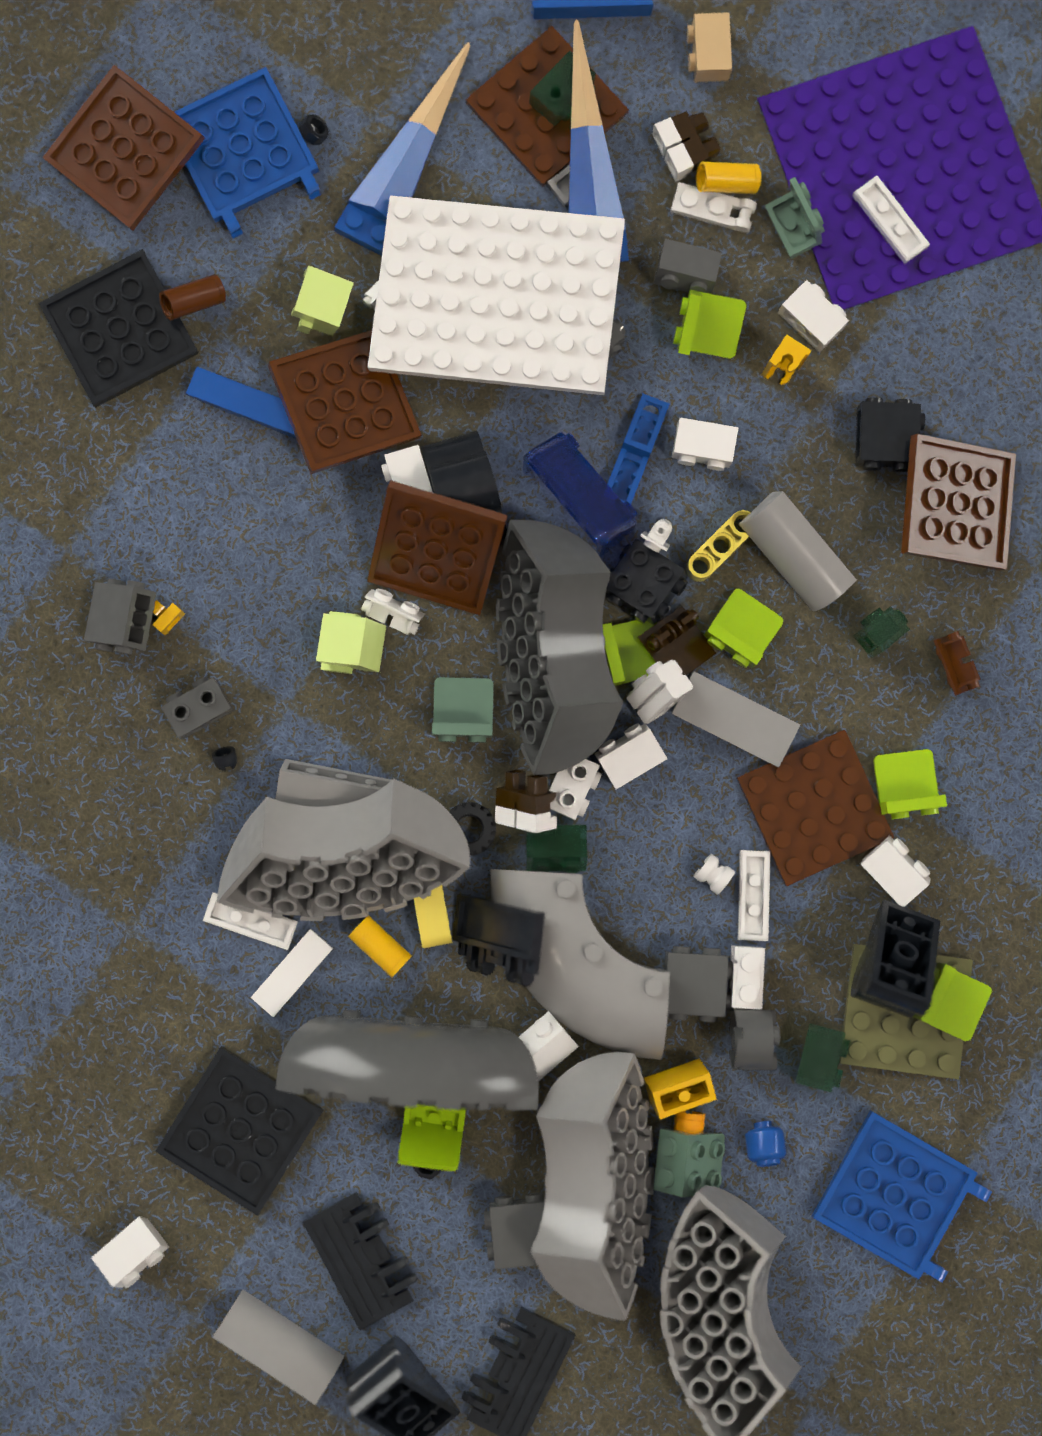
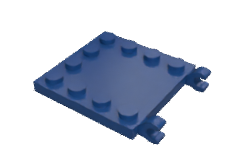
[174,67,321,238]
[812,1110,992,1283]

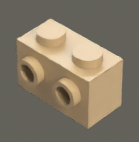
[687,13,732,82]

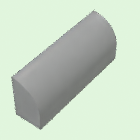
[739,491,857,611]
[672,671,800,767]
[275,759,401,807]
[213,1289,344,1405]

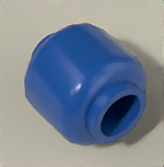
[745,1121,787,1167]

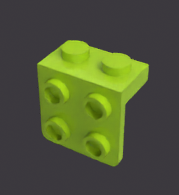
[673,289,746,358]
[704,589,783,668]
[603,620,657,686]
[873,749,947,820]
[913,962,992,1041]
[397,1104,466,1171]

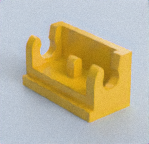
[761,334,812,385]

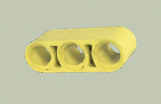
[686,510,751,582]
[414,885,453,949]

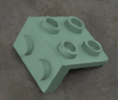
[765,177,825,259]
[432,677,494,743]
[653,1128,725,1197]

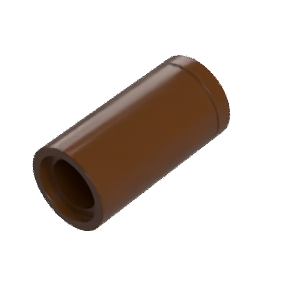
[159,274,226,320]

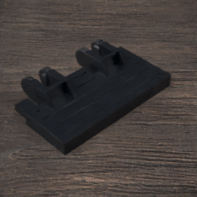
[452,894,545,987]
[303,1192,418,1331]
[461,1307,576,1436]

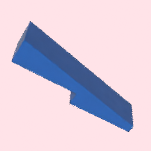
[531,0,653,19]
[186,367,296,439]
[599,393,670,516]

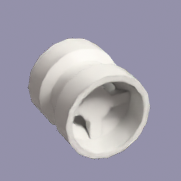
[693,853,735,895]

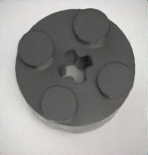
[729,1008,780,1071]

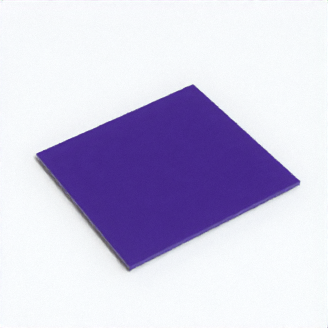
[757,26,1042,310]

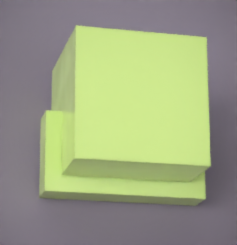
[291,266,354,336]
[316,611,386,674]

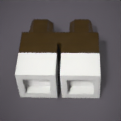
[652,111,721,182]
[495,769,557,833]

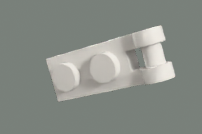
[671,182,757,233]

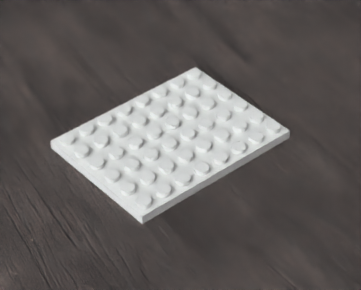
[368,196,625,395]

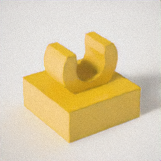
[152,600,185,636]

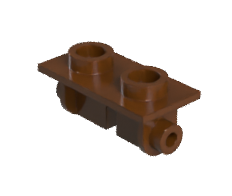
[933,631,981,696]

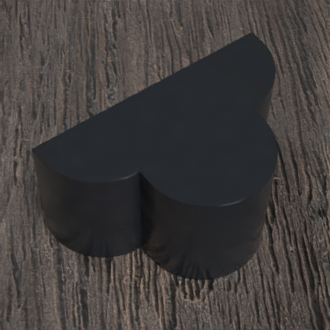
[421,431,507,546]
[851,900,941,1018]
[346,1336,460,1436]

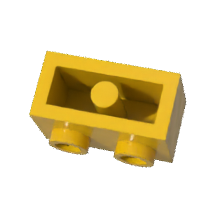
[643,1058,717,1119]

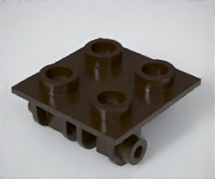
[637,606,717,675]

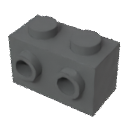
[653,239,722,293]
[161,677,234,740]

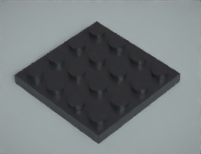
[38,249,199,408]
[155,1046,323,1216]

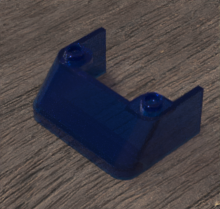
[523,432,638,558]

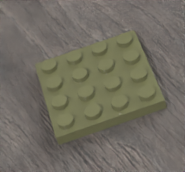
[839,944,973,1079]

